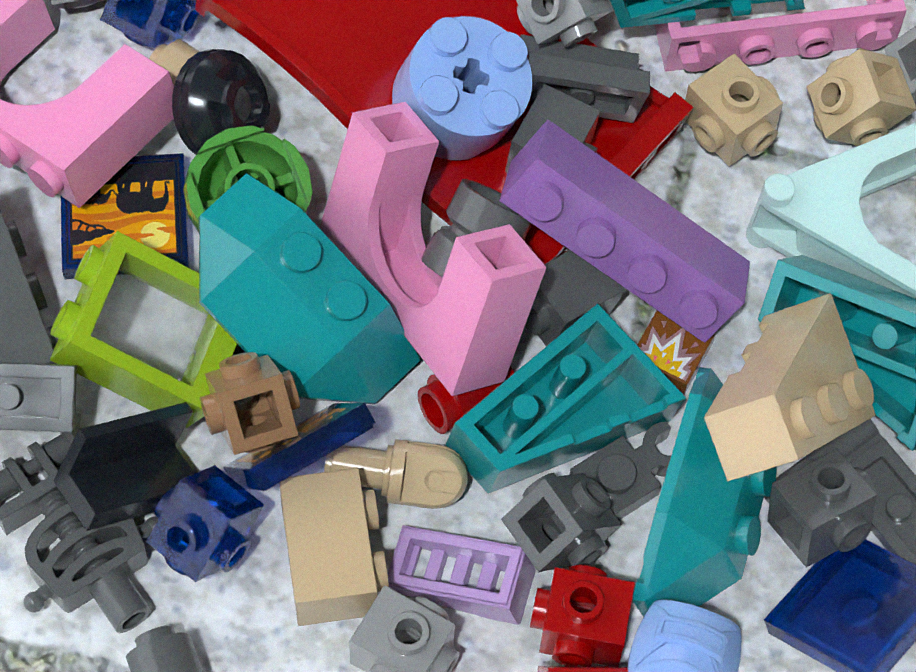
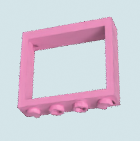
[654,0,907,72]

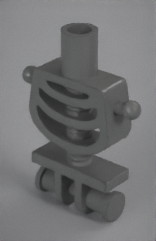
[0,432,165,633]

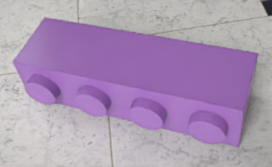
[499,119,750,343]

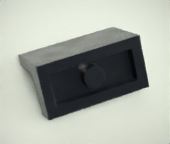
[53,402,202,531]

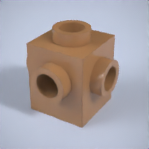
[200,352,300,455]

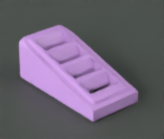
[387,525,536,625]

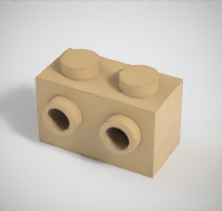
[279,468,389,626]

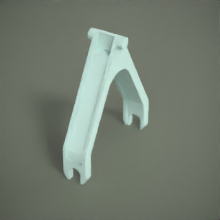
[746,123,916,298]

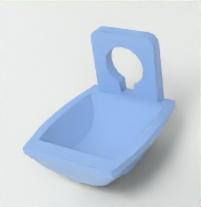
[628,600,741,672]

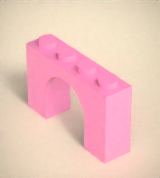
[0,0,174,208]
[320,102,547,396]

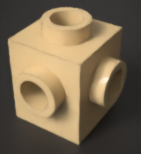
[806,48,916,147]
[685,53,783,166]

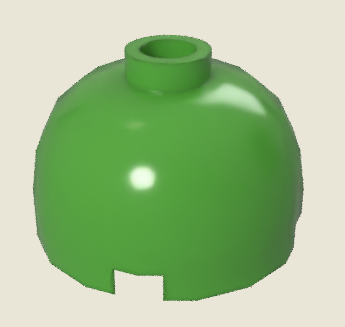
[183,125,313,233]

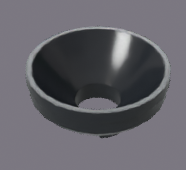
[172,49,270,155]

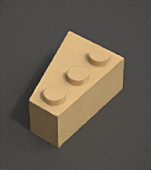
[704,293,876,481]

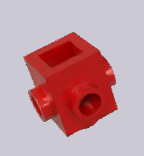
[530,565,635,667]

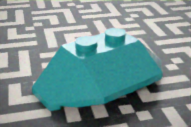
[199,173,420,404]
[632,367,777,617]

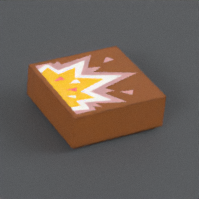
[637,310,715,394]

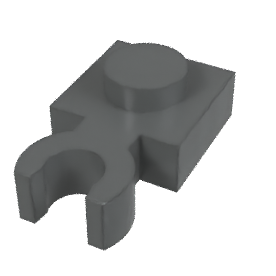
[569,422,671,520]

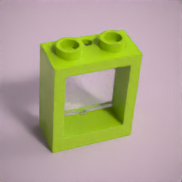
[50,231,237,428]

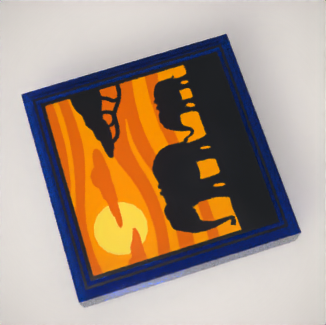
[61,153,189,280]
[223,402,376,491]

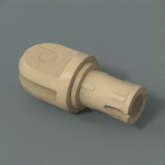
[324,439,468,509]

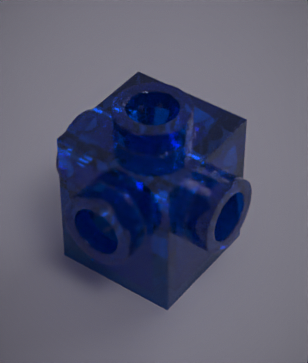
[100,0,199,48]
[146,465,265,582]

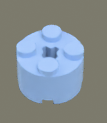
[392,16,532,160]

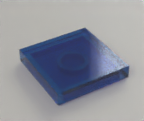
[764,539,916,672]

